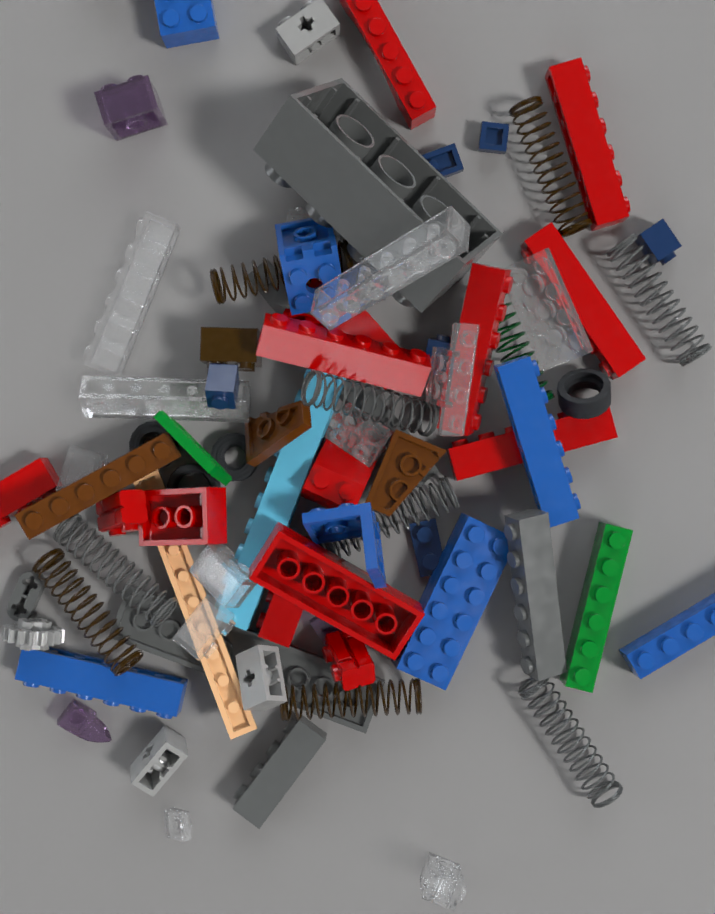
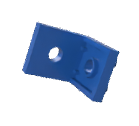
[275,218,347,315]
[302,502,387,589]

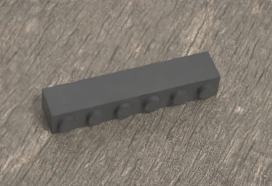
[504,508,567,682]

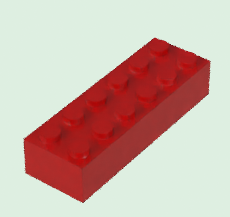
[249,522,425,660]

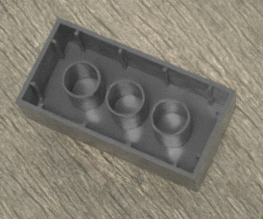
[253,78,502,313]

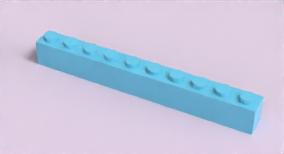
[215,368,347,631]

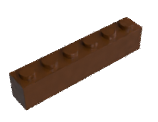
[14,431,181,540]

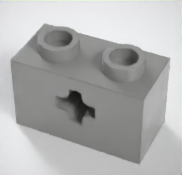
[275,0,340,65]
[235,645,287,711]
[130,725,188,797]

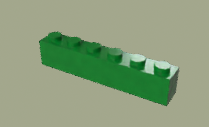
[560,522,633,693]

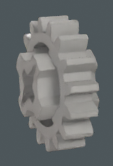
[2,618,65,651]

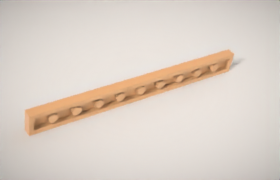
[133,469,258,739]

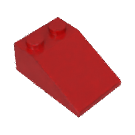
[300,423,384,509]
[138,487,227,546]

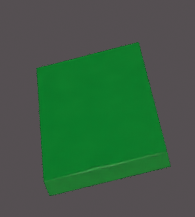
[154,410,232,486]

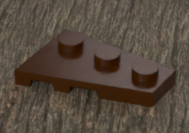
[244,400,312,467]
[365,429,447,518]

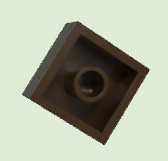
[200,327,262,372]

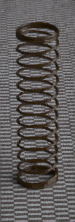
[508,96,593,238]
[210,239,355,305]
[32,548,144,676]
[280,678,422,721]

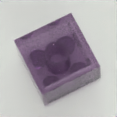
[94,75,168,141]

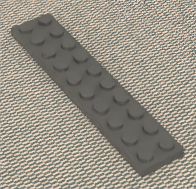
[109,586,385,734]

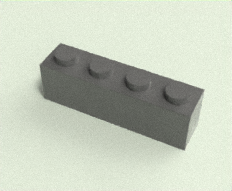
[233,715,327,829]

